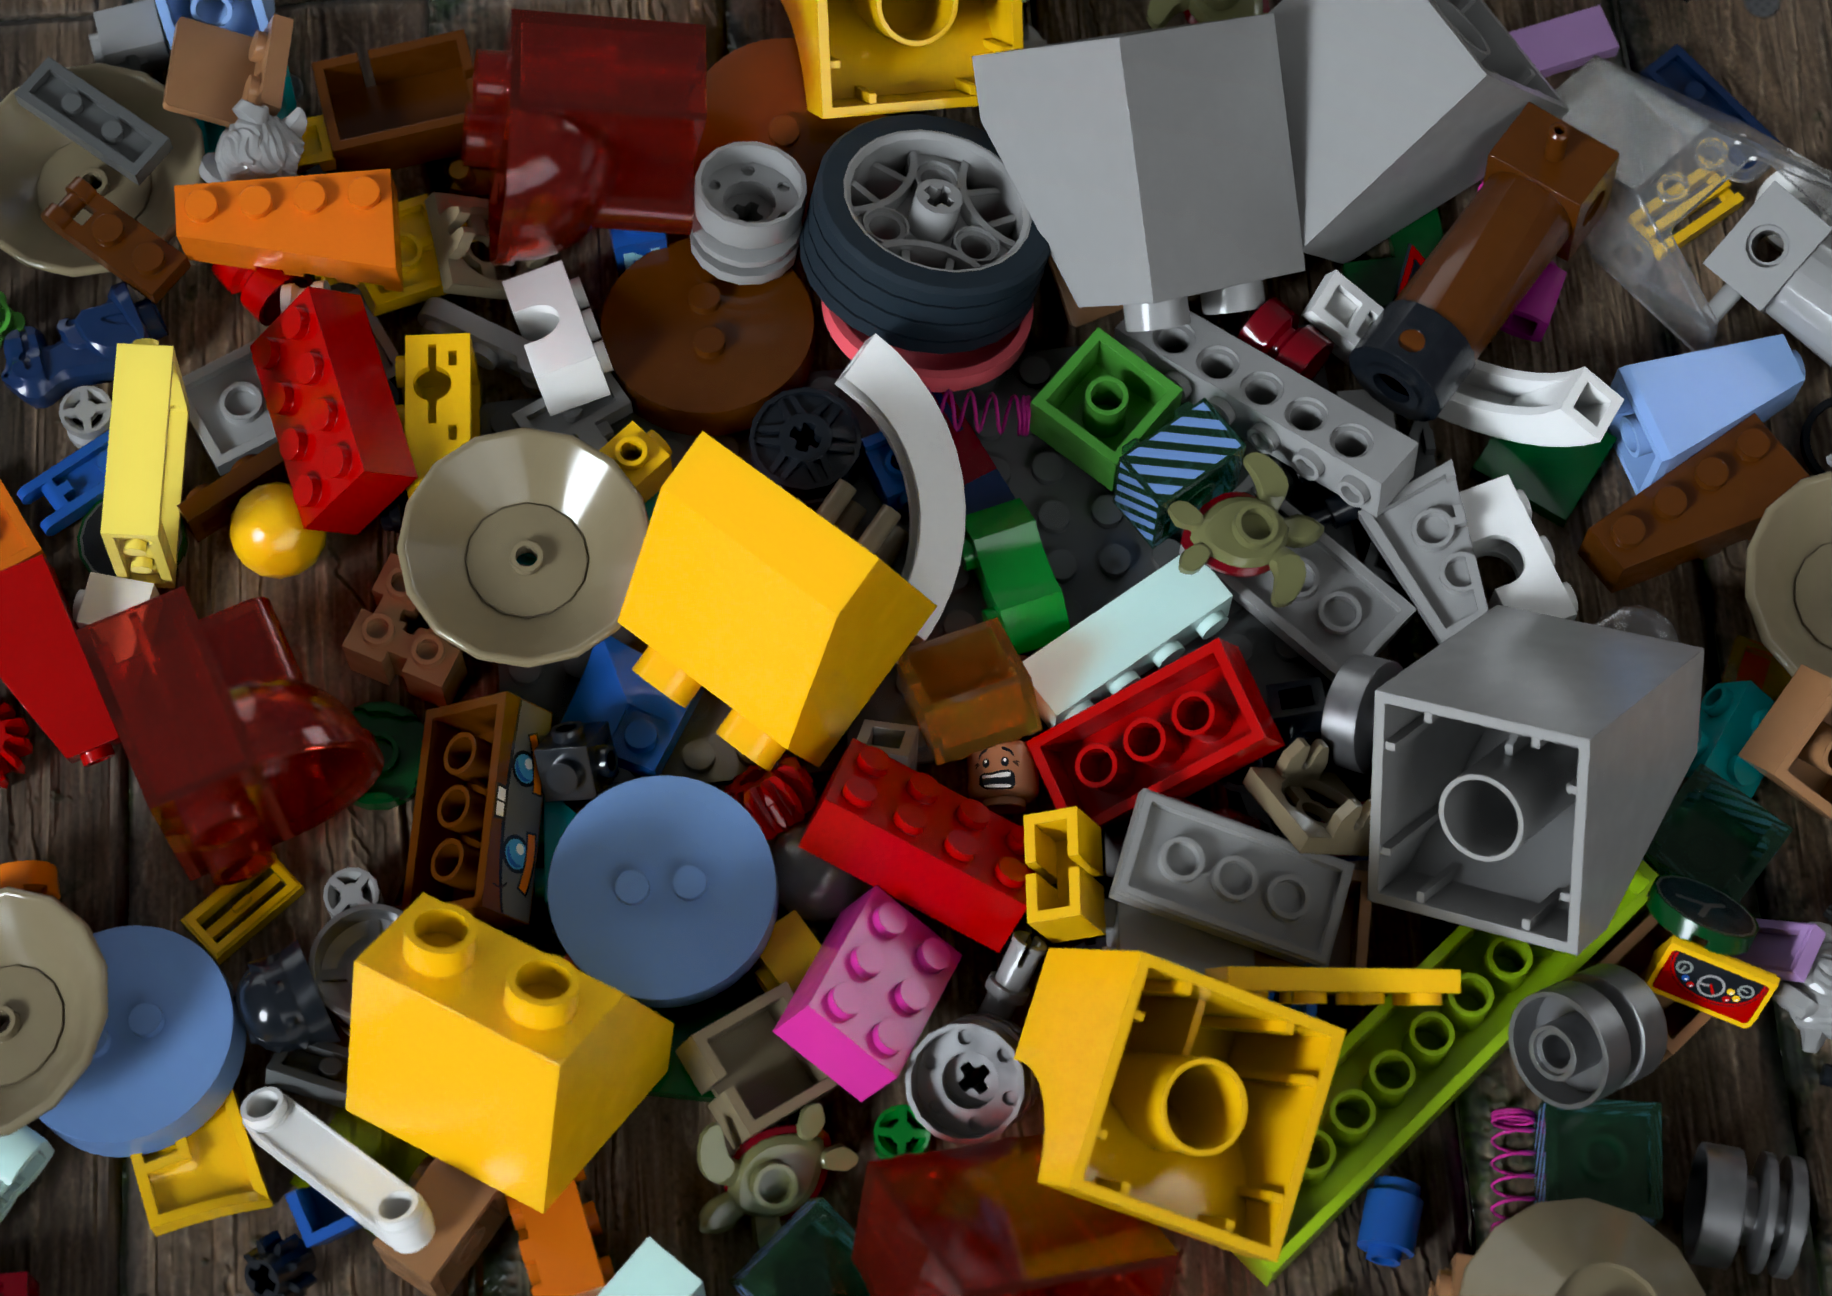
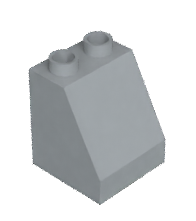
[1268,0,1570,264]
[972,13,1306,332]
[1367,604,1705,956]

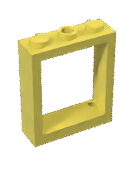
[100,338,190,588]

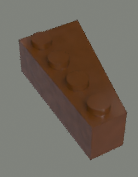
[1577,413,1811,594]

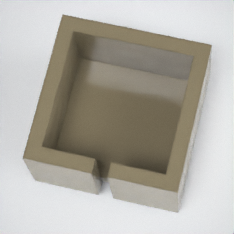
[675,981,839,1150]

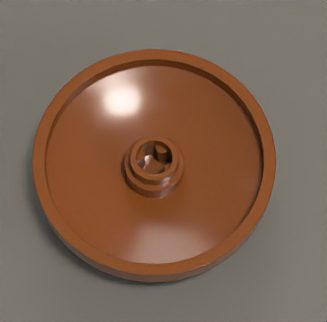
[681,38,886,227]

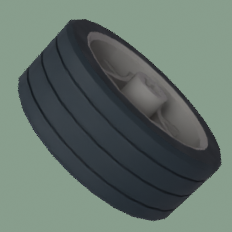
[800,114,1050,354]

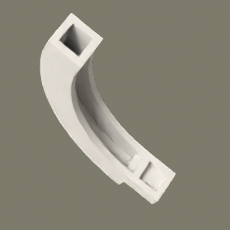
[1301,270,1625,447]
[834,333,966,644]

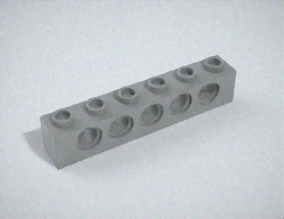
[1114,310,1419,517]

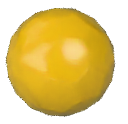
[229,481,327,579]

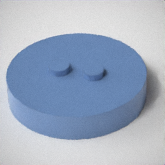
[547,775,779,1008]
[39,925,246,1157]

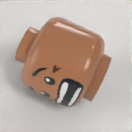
[967,730,1039,815]

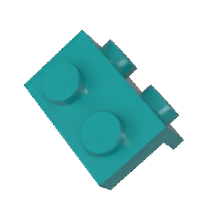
[1685,680,1775,808]

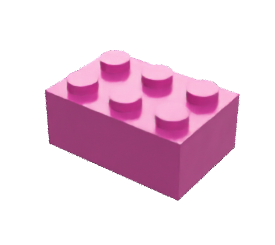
[773,885,963,1102]

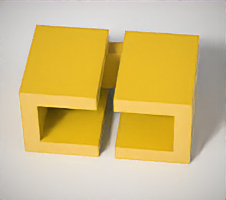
[1023,806,1106,943]

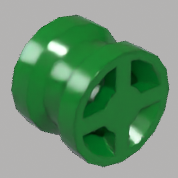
[873,1104,931,1171]

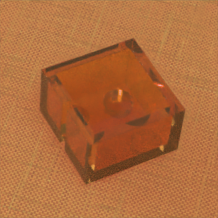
[896,617,1043,766]

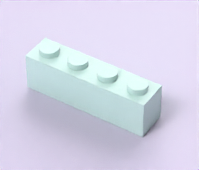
[1015,554,1233,729]

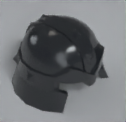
[233,939,341,1054]

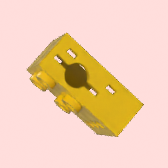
[395,333,481,498]

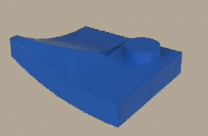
[561,636,704,777]

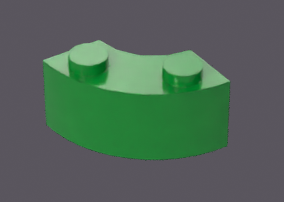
[961,498,1071,657]

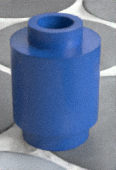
[1357,1176,1424,1267]

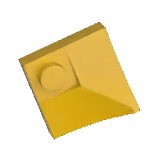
[130,1088,274,1237]

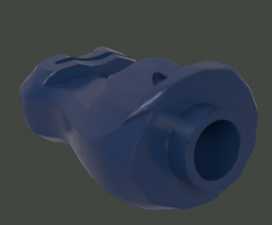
[1,281,169,409]

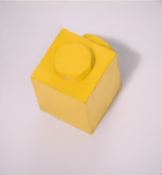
[599,420,673,503]
[753,910,822,993]

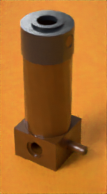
[1349,102,1621,422]

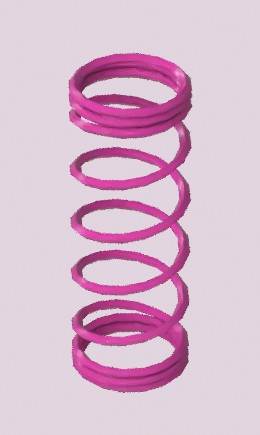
[927,387,1031,437]
[1490,1107,1536,1232]

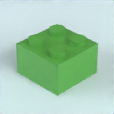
[1029,327,1183,492]

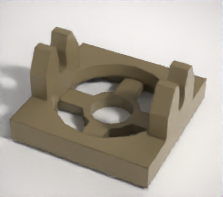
[425,192,555,300]
[1242,737,1371,856]

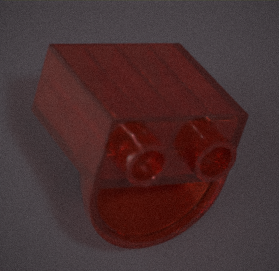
[462,9,707,267]
[75,586,384,886]

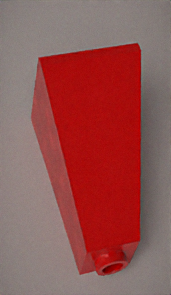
[0,554,124,767]

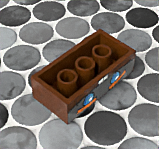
[401,691,553,931]

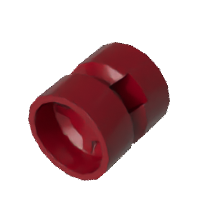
[1237,297,1334,381]

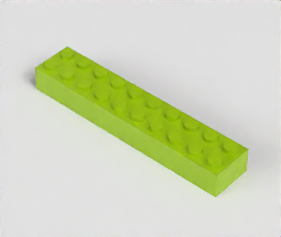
[1232,860,1659,1287]

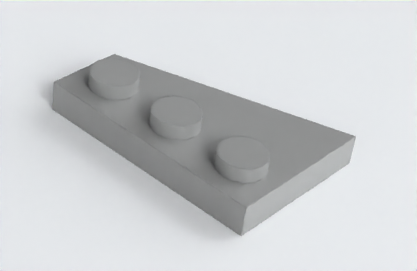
[1358,459,1489,645]

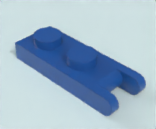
[17,430,109,536]

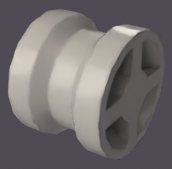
[59,386,112,448]
[323,867,385,919]

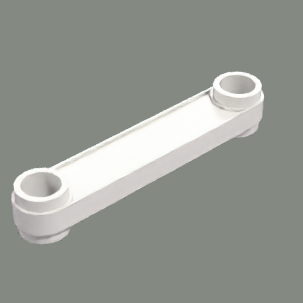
[240,1086,435,1254]

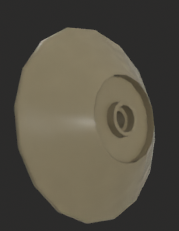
[0,63,205,277]
[397,427,649,668]
[1745,471,1832,678]
[0,886,108,1137]
[1459,1198,1706,1296]

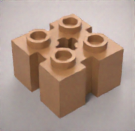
[342,553,468,707]

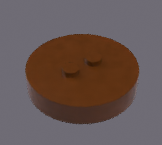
[601,238,815,436]

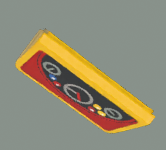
[1645,935,1780,1029]

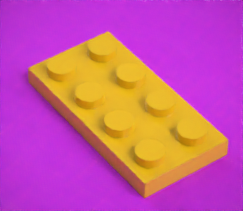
[1205,966,1461,1006]

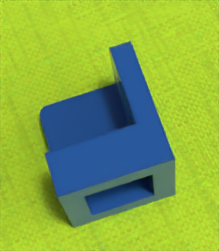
[285,1186,364,1248]

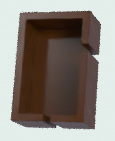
[311,29,492,173]

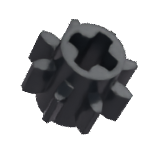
[243,1230,317,1296]

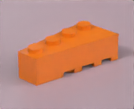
[174,169,404,292]
[505,1168,615,1296]

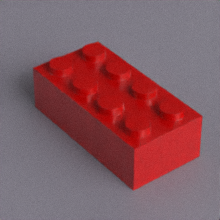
[250,286,418,535]
[1026,637,1285,833]
[798,738,1036,953]

